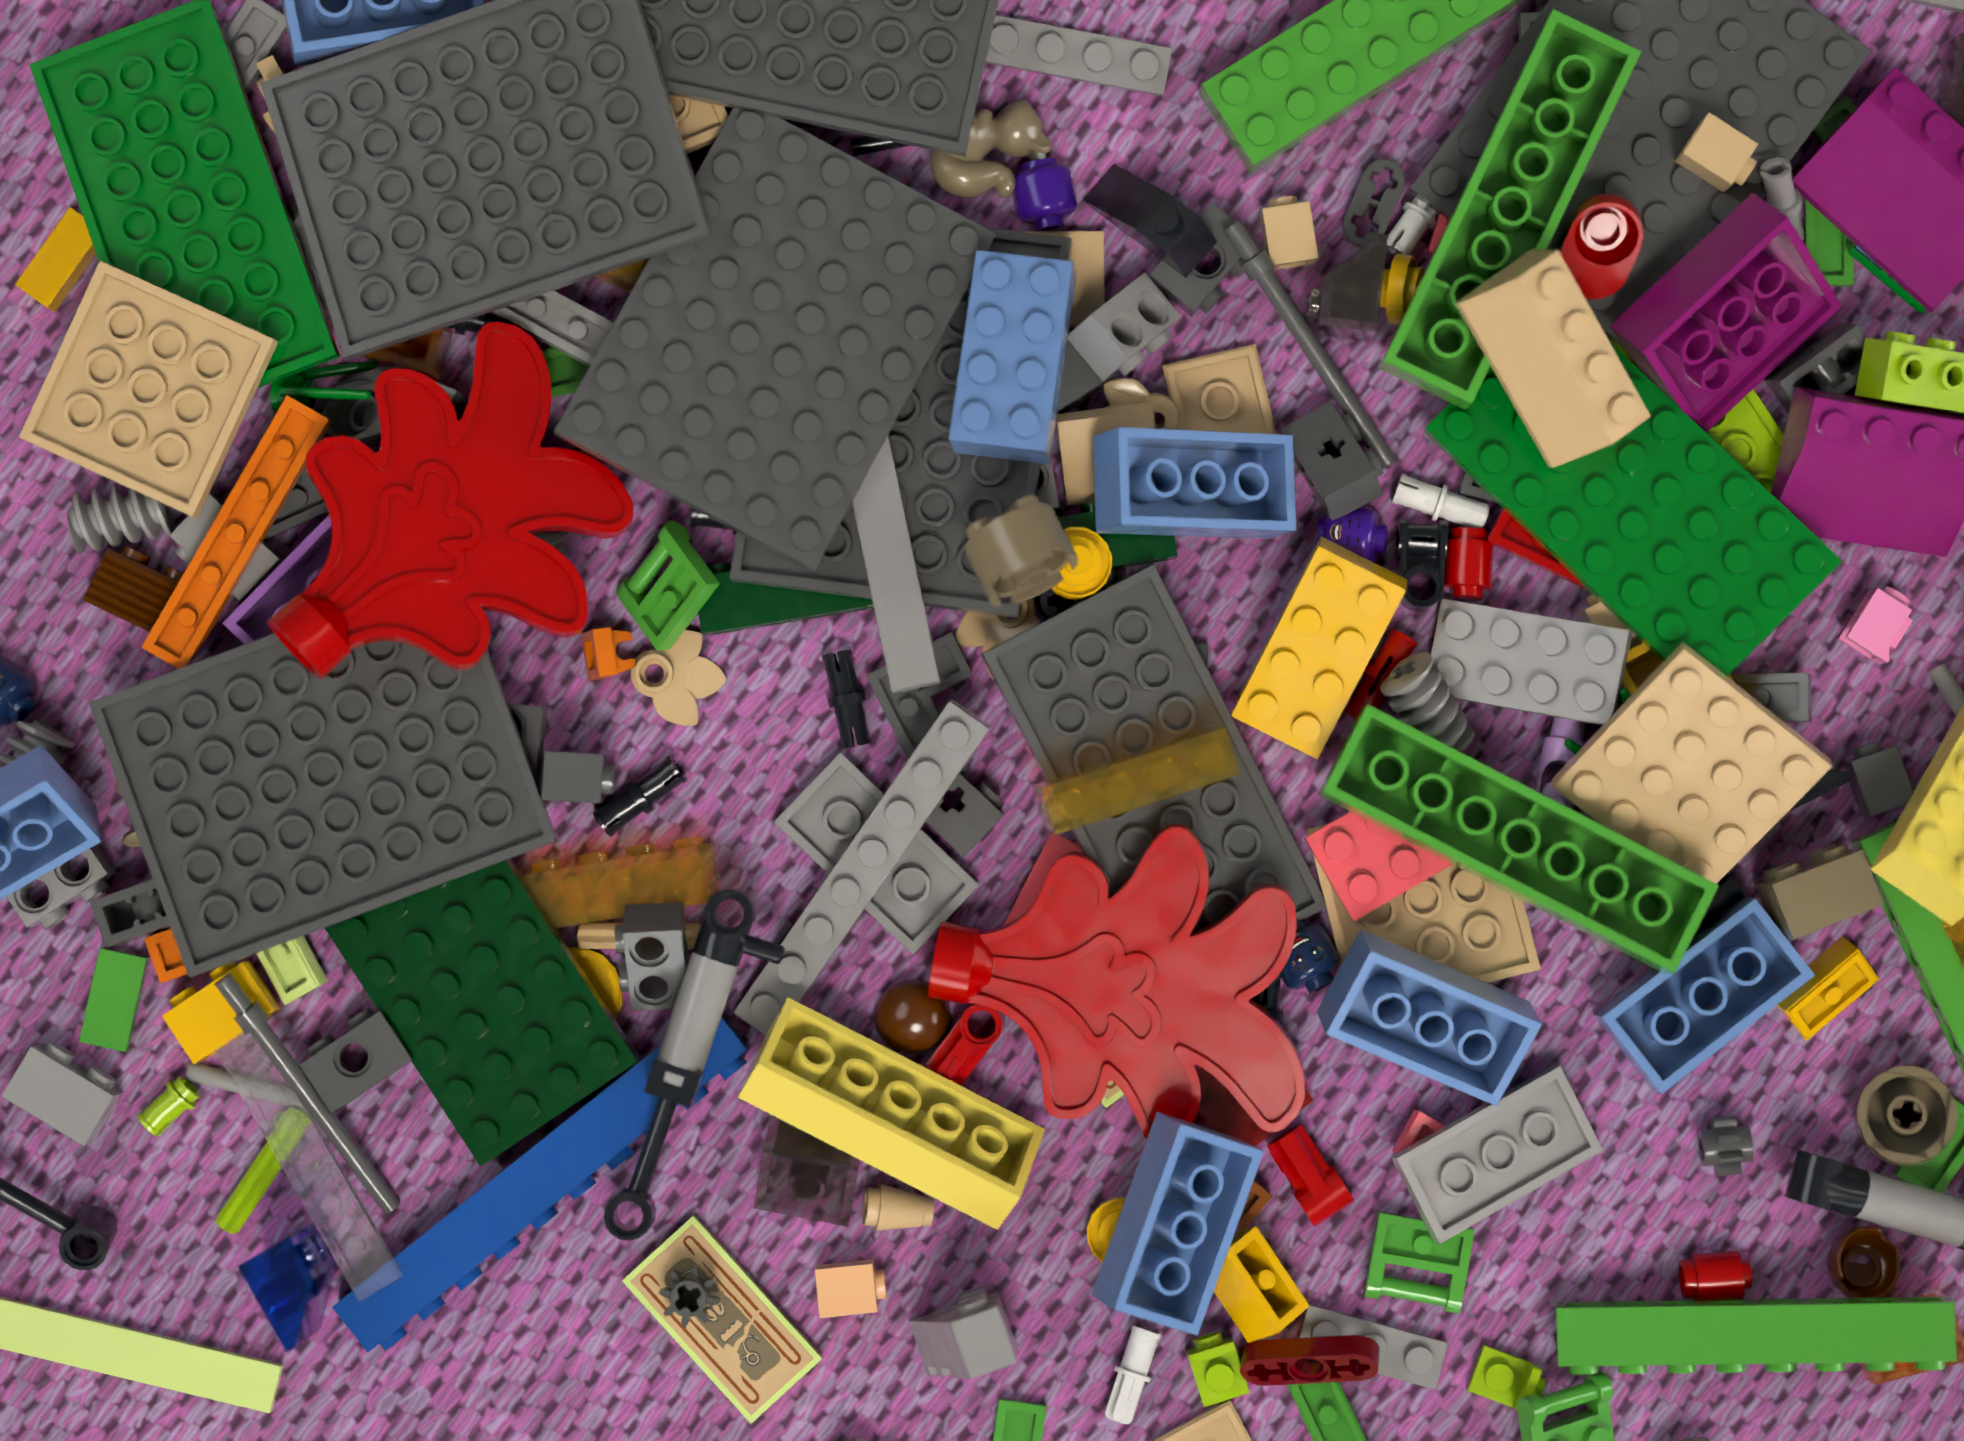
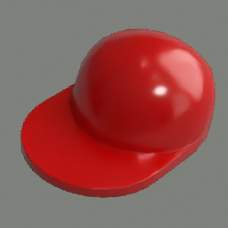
[1559,193,1644,299]

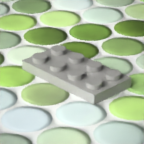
[1431,599,1633,726]
[774,752,979,954]
[1391,1065,1603,1244]

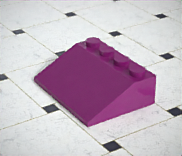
[1792,67,1964,313]
[1609,193,1842,432]
[1771,387,1964,557]

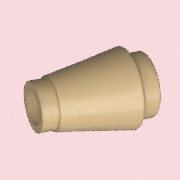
[862,1183,934,1231]

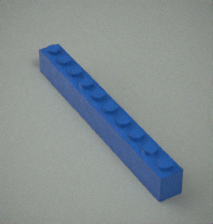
[332,1014,750,1352]

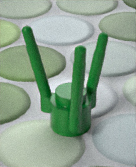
[270,361,377,412]

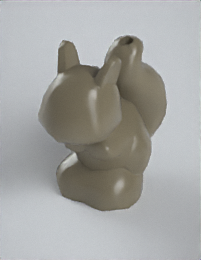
[930,99,1051,198]

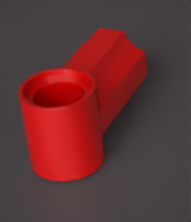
[923,1003,1005,1086]
[1266,1123,1355,1227]

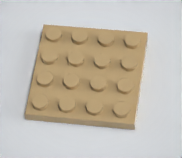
[19,261,278,519]
[1552,642,1832,884]
[1305,824,1541,983]

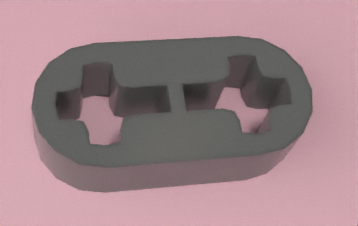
[1342,159,1406,248]

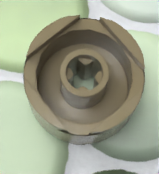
[964,495,1079,606]
[1855,1066,1958,1167]

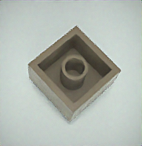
[1754,844,1884,939]

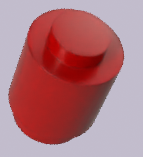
[1444,527,1494,599]
[1678,1250,1752,1302]

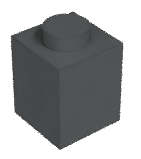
[1842,740,1913,817]

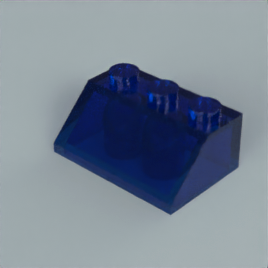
[237,1222,338,1353]

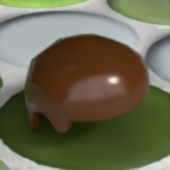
[874,979,952,1054]
[1826,1227,1901,1298]

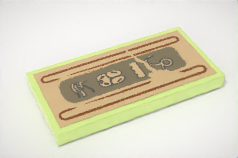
[622,1215,823,1423]

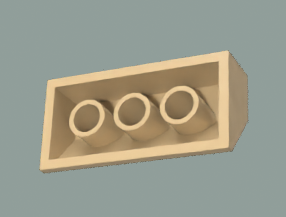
[1455,249,1651,468]

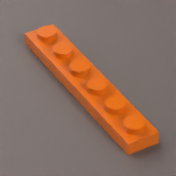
[141,395,332,669]

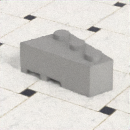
[909,1286,1017,1379]

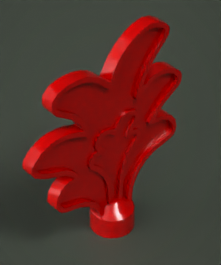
[267,321,633,680]
[928,823,1305,1139]

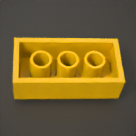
[1231,536,1407,760]

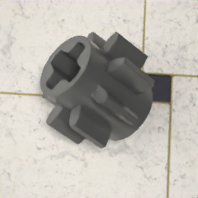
[1698,1116,1754,1176]
[659,1265,721,1327]

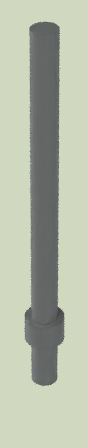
[1223,219,1397,469]
[214,973,400,1214]

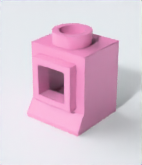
[1838,586,1913,664]

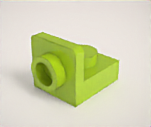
[1186,1331,1250,1407]
[1466,1344,1546,1412]

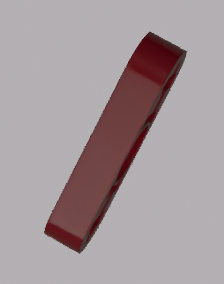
[1240,1335,1380,1386]

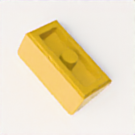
[15,207,96,312]
[1776,936,1880,1041]

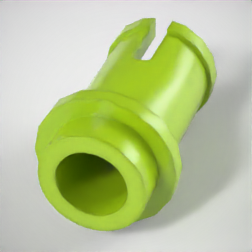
[137,1076,200,1137]

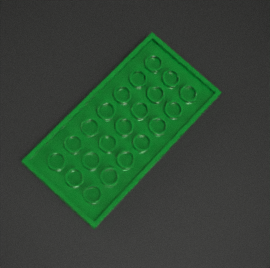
[29,0,340,388]
[1424,343,1842,676]

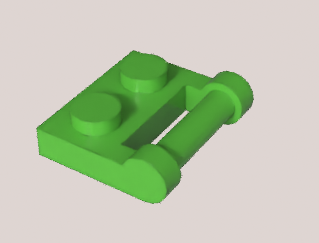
[616,521,720,651]
[1363,1211,1475,1314]
[1517,1372,1615,1441]

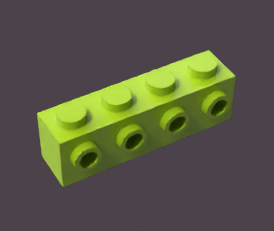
[1855,331,1964,413]

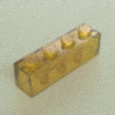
[1033,726,1240,835]
[520,835,721,928]

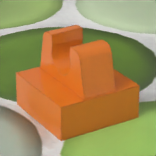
[581,627,636,681]

